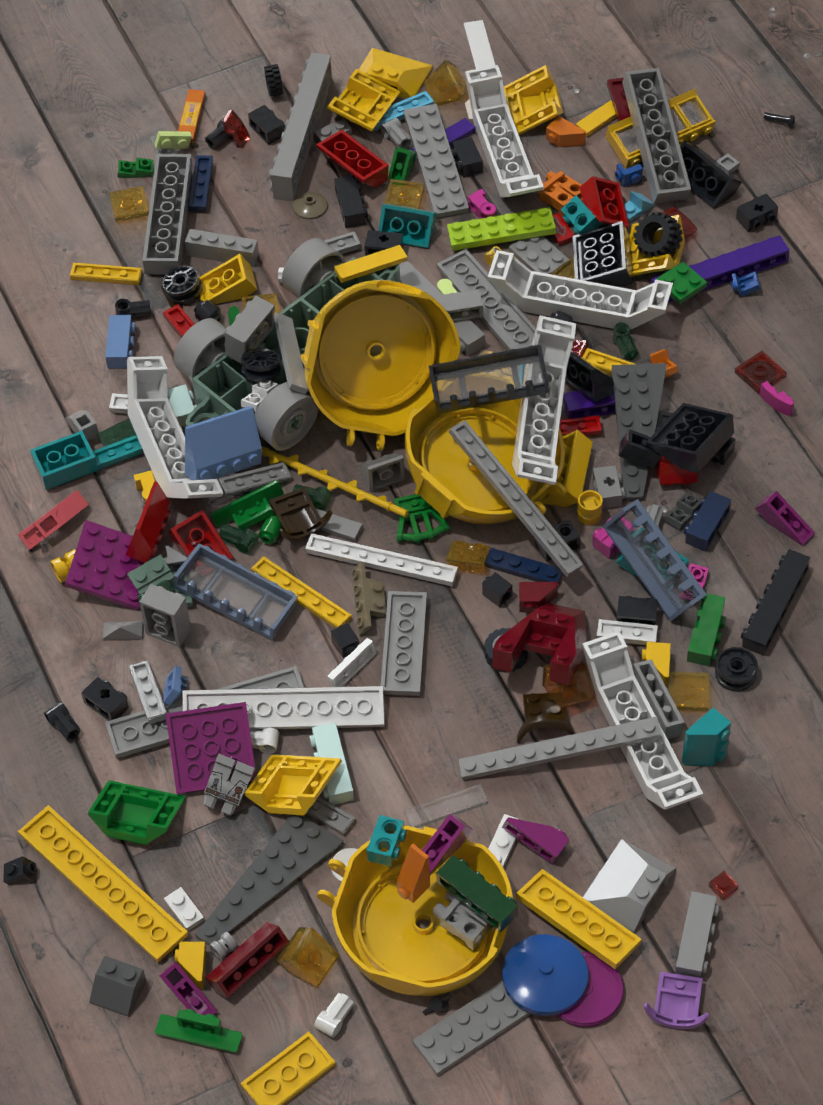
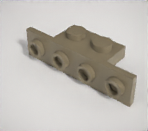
[351,561,386,636]

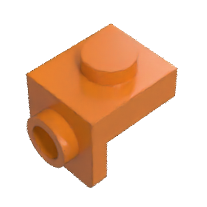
[650,349,678,378]

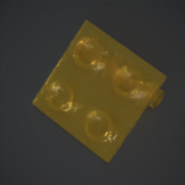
[446,540,490,573]

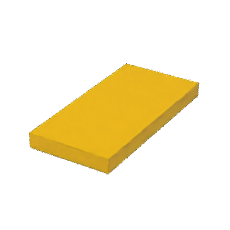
[240,1031,336,1105]

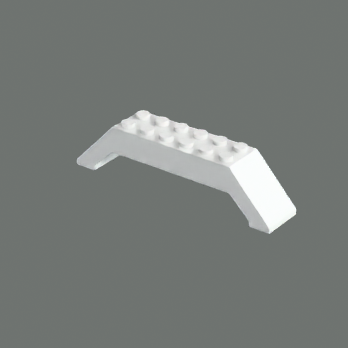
[465,65,544,197]
[488,250,673,331]
[512,315,576,485]
[127,356,223,498]
[582,631,703,810]

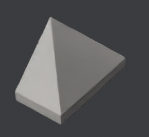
[103,621,143,641]

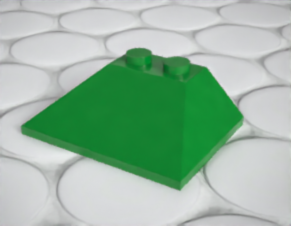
[88,780,186,845]

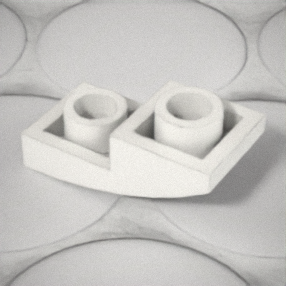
[241,381,278,411]

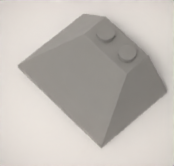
[583,839,676,933]

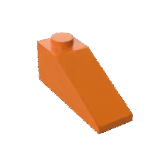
[397,844,430,903]

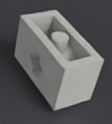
[592,465,625,509]

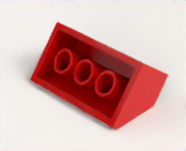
[316,130,389,188]
[126,481,171,563]

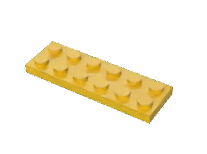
[516,869,642,969]

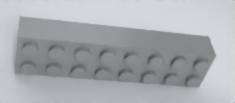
[622,68,691,204]
[143,154,193,275]

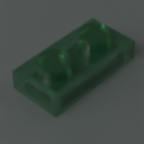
[97,418,136,447]

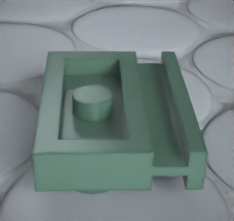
[127,554,174,598]

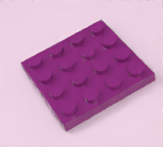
[64,520,158,611]
[166,702,256,794]

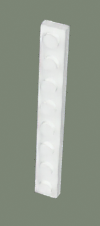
[305,533,458,586]

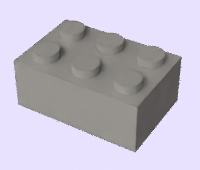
[224,296,275,364]
[139,584,191,647]

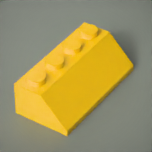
[541,430,593,507]

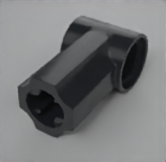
[205,118,239,149]
[115,299,151,317]
[44,701,81,740]

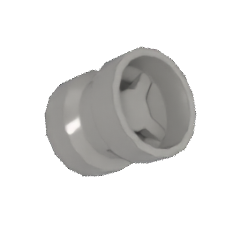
[209,932,238,962]

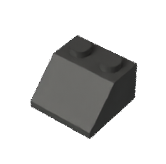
[89,956,146,1017]

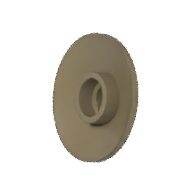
[293,192,328,219]

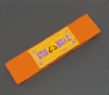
[178,89,206,143]

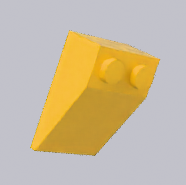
[199,254,257,304]

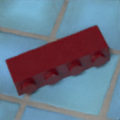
[205,922,289,998]

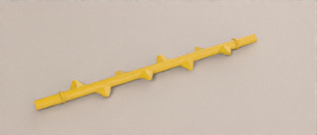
[261,446,409,518]

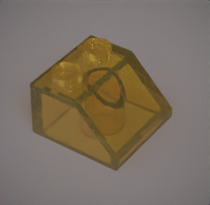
[423,60,468,106]
[276,927,340,988]

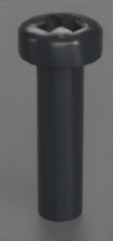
[764,112,795,127]

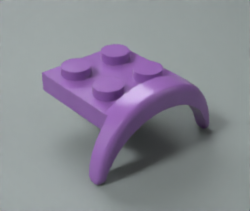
[644,972,709,1029]

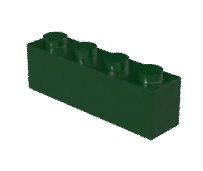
[436,855,518,932]

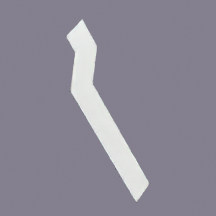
[464,20,495,119]

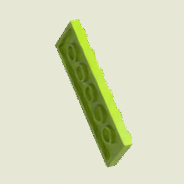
[447,207,556,251]

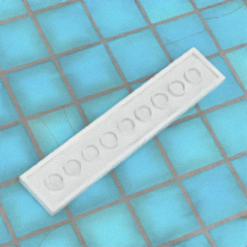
[183,686,384,730]

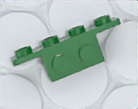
[210,480,284,531]
[155,1009,243,1054]

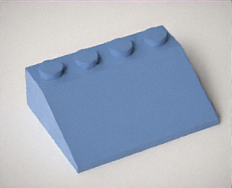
[185,406,262,480]

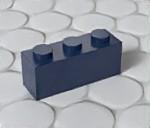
[684,491,732,552]

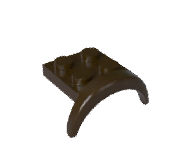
[269,487,333,541]
[517,692,575,743]

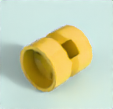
[577,490,603,526]
[50,549,75,583]

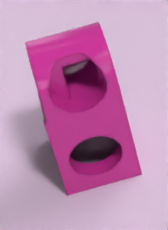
[468,189,496,219]

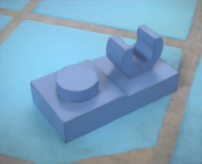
[163,665,188,706]

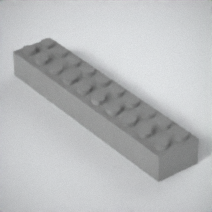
[269,53,333,201]

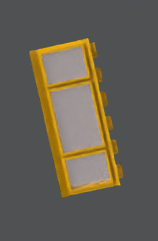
[605,88,716,168]

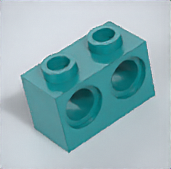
[561,195,602,234]
[367,815,407,867]

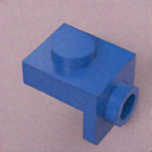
[615,163,643,187]
[731,272,761,297]

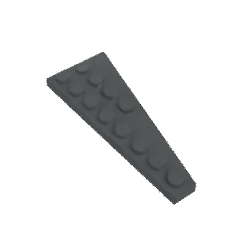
[612,363,667,501]
[195,815,344,946]

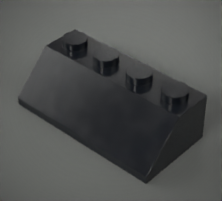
[680,141,743,208]
[565,350,614,402]

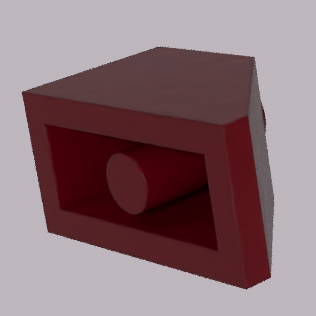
[519,582,558,613]

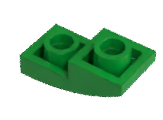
[117,158,154,178]

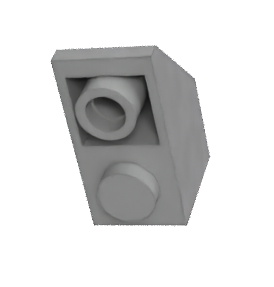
[65,410,99,442]

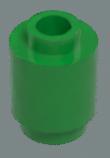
[259,516,282,544]

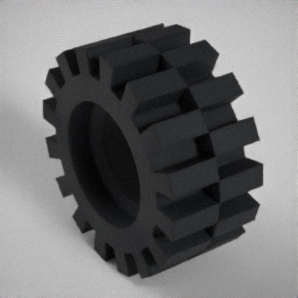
[264,64,283,96]

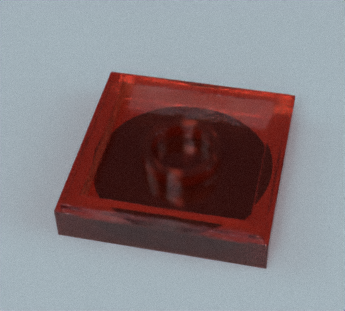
[734,351,787,394]

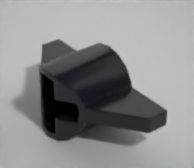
[422,992,452,1015]

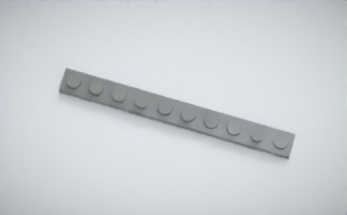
[449,420,583,577]
[459,716,662,780]

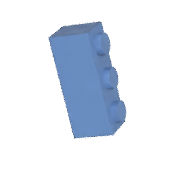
[105,315,136,369]

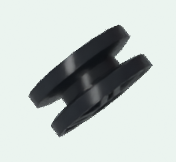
[162,266,203,304]
[241,348,281,382]
[715,647,758,691]

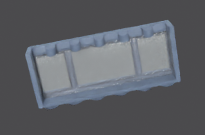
[602,499,707,621]
[173,543,298,641]

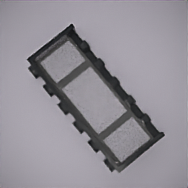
[429,344,550,414]

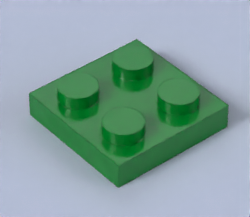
[656,262,707,304]

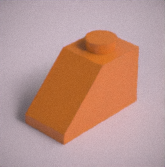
[546,116,586,147]

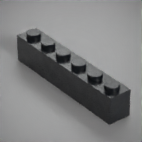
[740,549,810,656]

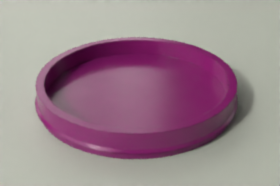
[556,952,624,1027]

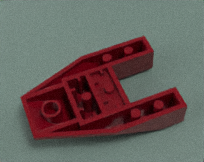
[492,603,586,685]

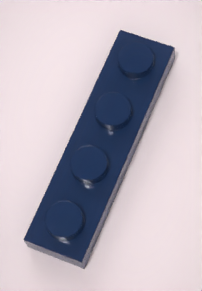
[188,155,214,211]
[484,548,563,585]

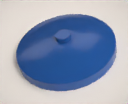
[502,934,588,1016]

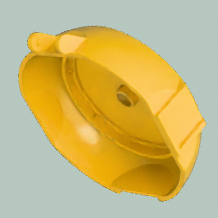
[300,280,461,451]
[405,374,567,524]
[317,826,513,996]

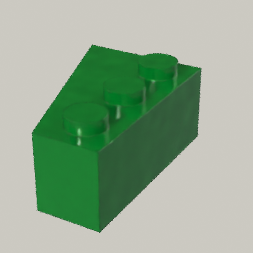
[687,593,726,667]

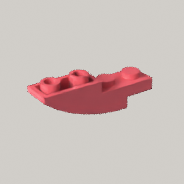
[17,490,89,550]

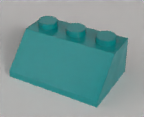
[378,204,437,248]
[682,708,731,766]

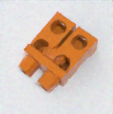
[536,171,582,217]

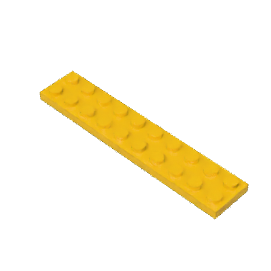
[18,805,188,963]

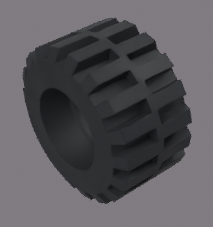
[634,211,683,257]

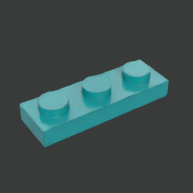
[93,435,144,470]

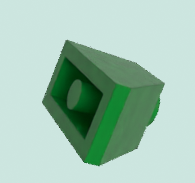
[388,147,417,185]

